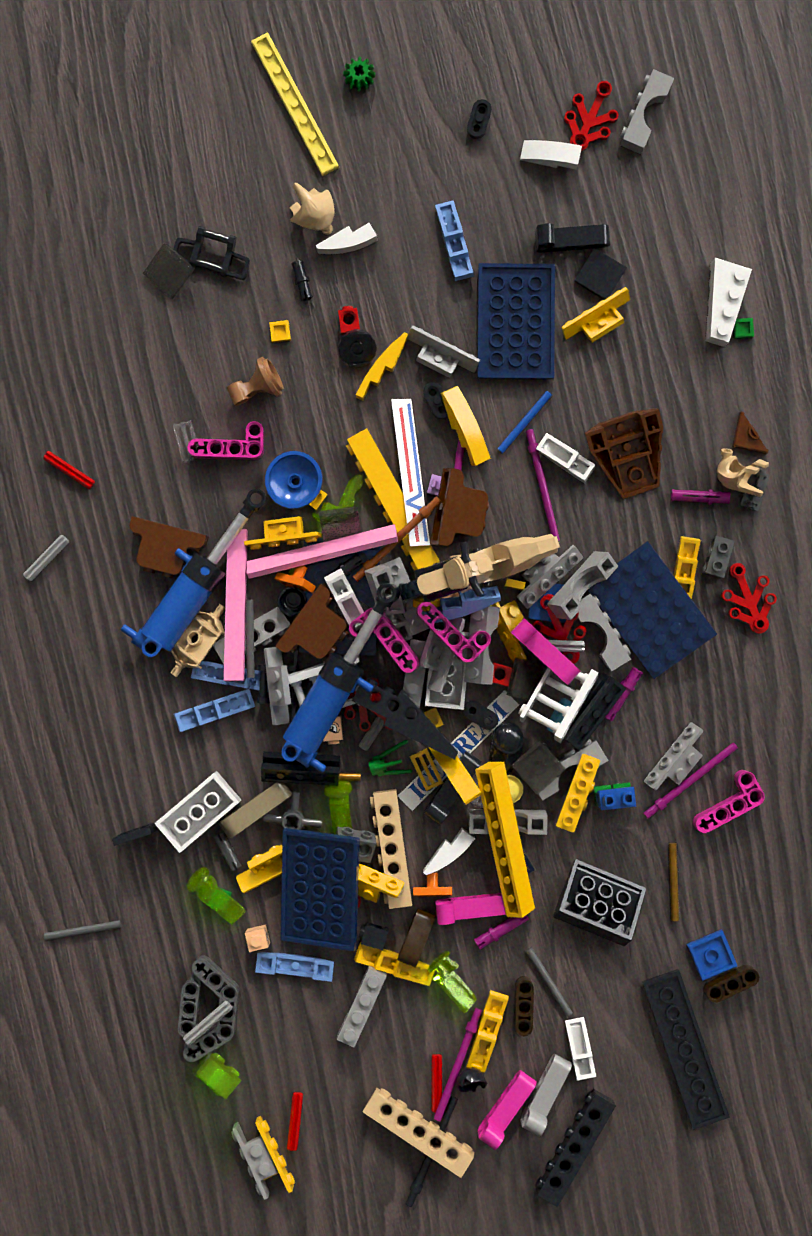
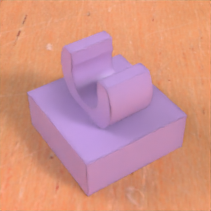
[427,474,441,496]

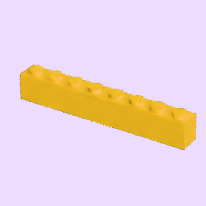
[346,428,440,571]
[475,762,535,918]

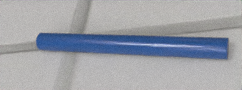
[497,391,552,454]

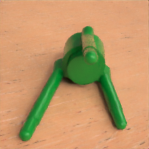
[368,740,412,777]

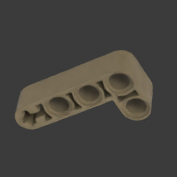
[218,782,292,839]

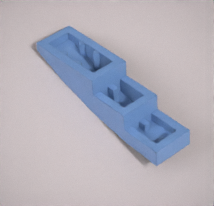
[435,200,474,281]
[421,586,501,625]
[191,660,269,692]
[173,689,255,732]

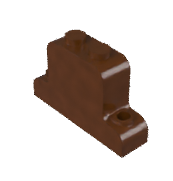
[430,468,489,546]
[129,516,209,578]
[275,584,349,659]

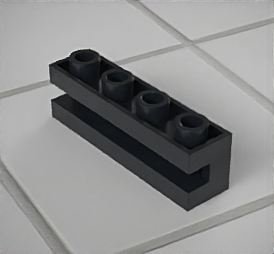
[563,673,626,750]
[261,751,340,786]

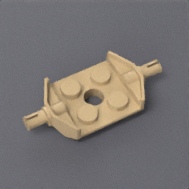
[170,604,226,677]

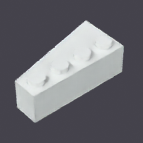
[706,258,752,347]

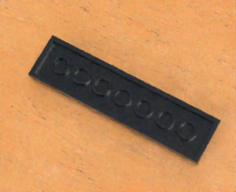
[642,969,730,1130]

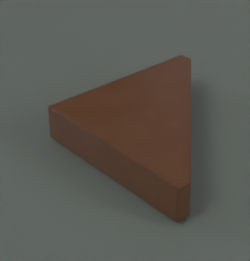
[732,412,769,454]

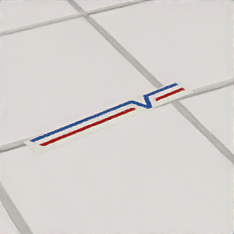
[391,399,430,546]

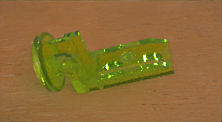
[312,474,363,528]
[324,780,353,834]
[187,867,246,925]
[428,950,477,1013]

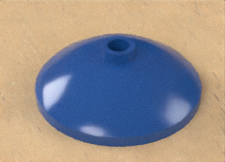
[265,451,323,509]

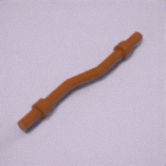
[353,496,442,582]

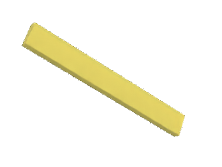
[251,32,339,176]

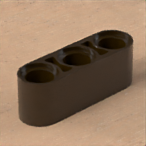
[397,908,436,968]
[703,965,760,1003]
[514,976,534,1037]

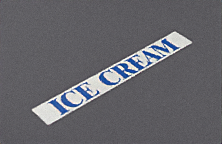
[398,690,519,811]

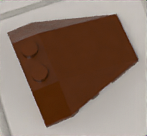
[585,408,663,499]

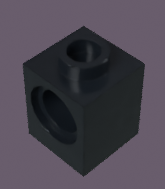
[358,922,389,950]

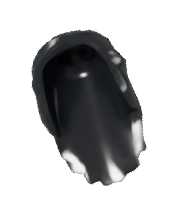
[490,722,524,773]

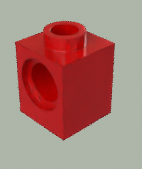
[338,306,360,336]
[492,662,515,687]

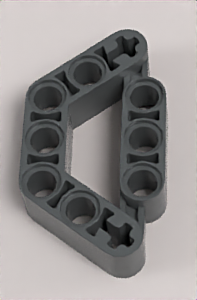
[178,955,240,1062]

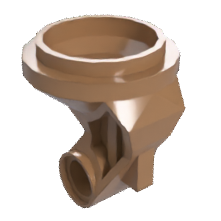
[227,357,284,406]

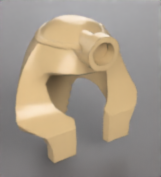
[290,183,335,235]
[717,449,769,497]

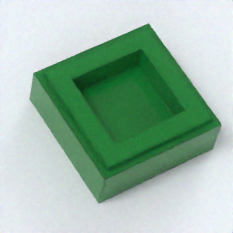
[733,318,754,339]

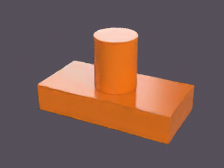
[274,565,316,593]
[413,873,452,897]

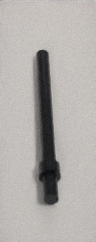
[405,1096,458,1207]

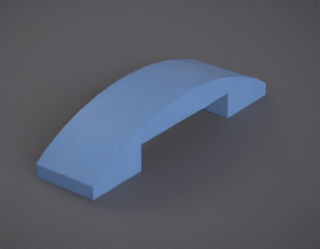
[255,952,334,982]

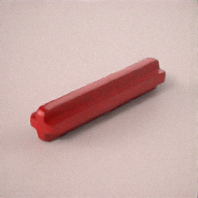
[43,451,95,489]
[432,1054,442,1113]
[287,1092,303,1151]

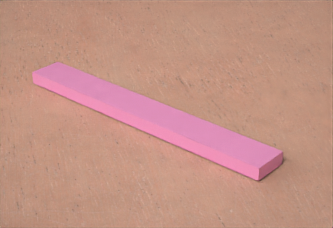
[247,524,398,579]
[224,529,248,682]

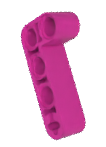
[187,421,264,460]
[416,602,491,662]
[349,608,420,673]
[511,618,581,685]
[692,770,765,833]
[435,893,506,925]
[477,1070,537,1150]

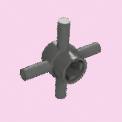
[264,792,322,830]

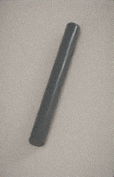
[246,600,255,678]
[44,920,122,941]
[525,947,573,1017]

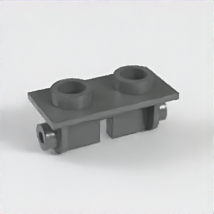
[740,470,770,511]

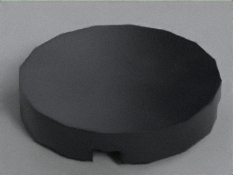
[338,329,377,368]

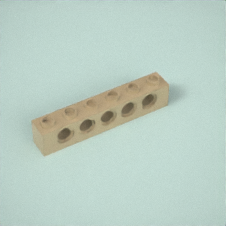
[370,789,412,909]
[363,1088,474,1178]

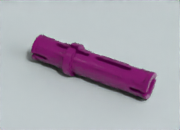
[671,489,730,505]
[606,667,643,721]
[474,915,529,950]

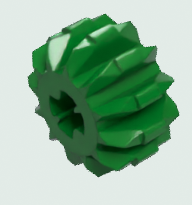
[343,56,376,92]

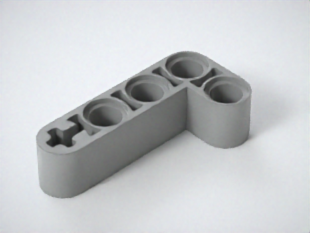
[520,1054,572,1137]

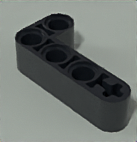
[535,223,610,253]
[424,751,482,825]

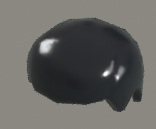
[277,586,307,616]
[455,1067,488,1092]

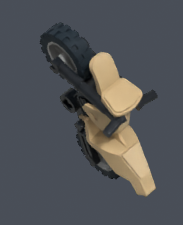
[398,534,560,602]

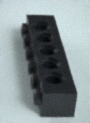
[535,1088,616,1207]

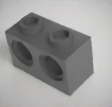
[701,536,735,579]
[335,827,376,863]

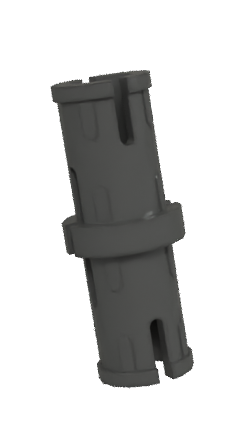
[213,832,242,871]

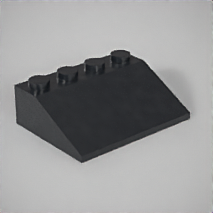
[553,859,646,946]

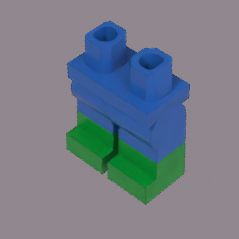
[593,782,636,810]

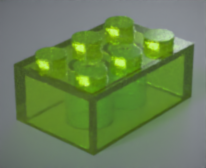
[191,1053,242,1099]

